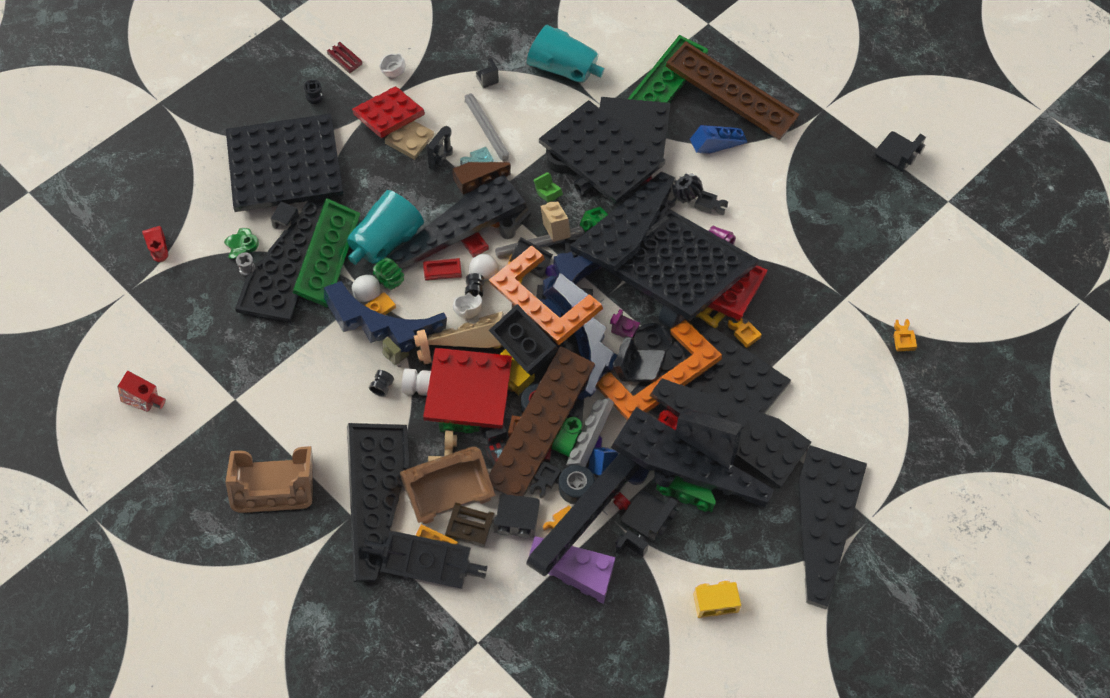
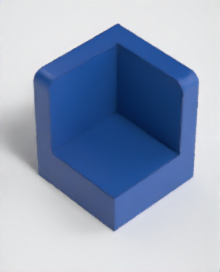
[588,447,619,476]

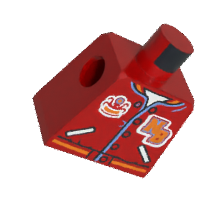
[117,370,166,412]

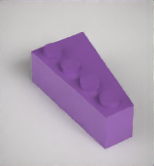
[529,536,615,604]

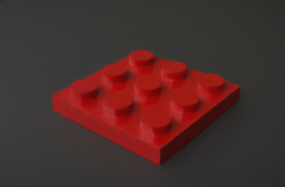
[352,86,425,138]

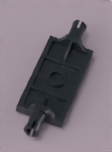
[363,530,488,589]

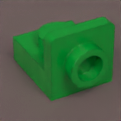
[580,207,608,232]

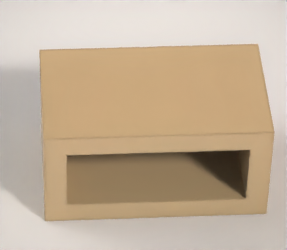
[541,202,571,242]

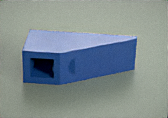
[690,125,748,154]

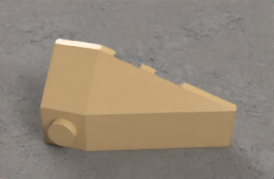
[427,311,504,349]

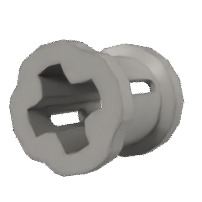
[236,253,256,277]

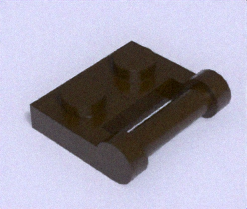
[445,502,495,547]

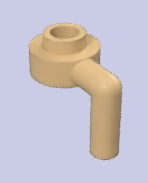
[428,431,457,462]

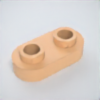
[414,330,432,365]

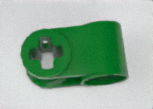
[552,417,582,457]

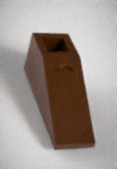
[453,162,511,195]

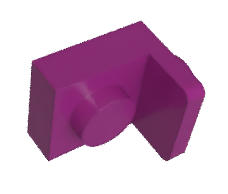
[610,309,640,339]

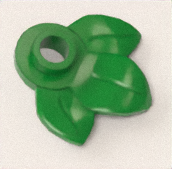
[224,228,259,259]

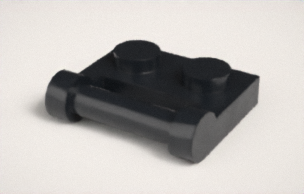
[427,126,453,171]

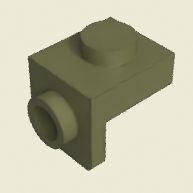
[382,337,409,365]

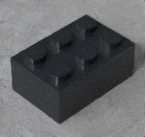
[489,304,559,376]

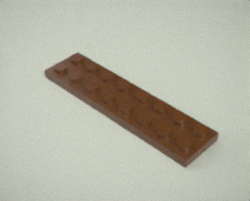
[665,41,800,141]
[489,346,595,496]

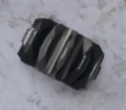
[672,173,704,203]

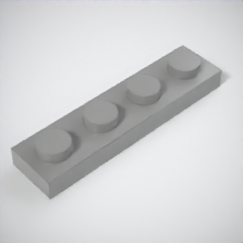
[566,398,614,467]

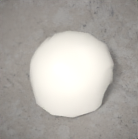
[379,53,406,78]
[469,254,498,281]
[352,275,380,302]
[453,293,483,319]

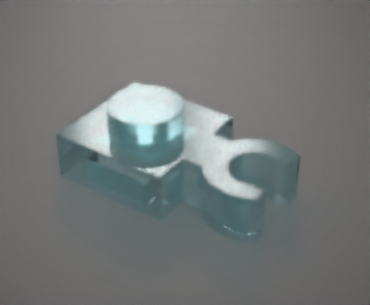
[460,147,494,165]

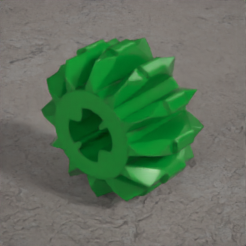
[373,257,404,290]

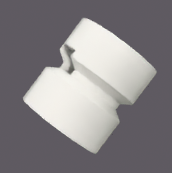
[402,368,431,396]

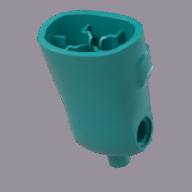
[526,25,605,83]
[347,190,424,265]

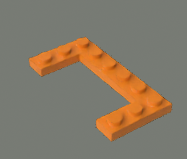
[489,246,603,345]
[595,320,722,420]

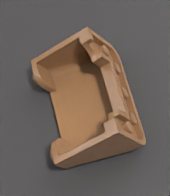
[226,446,313,513]
[400,447,496,524]

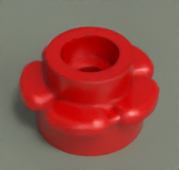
[612,492,631,510]

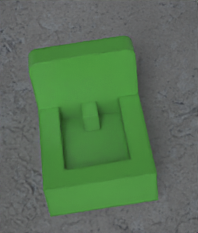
[534,172,563,202]

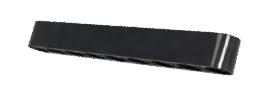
[526,453,641,576]

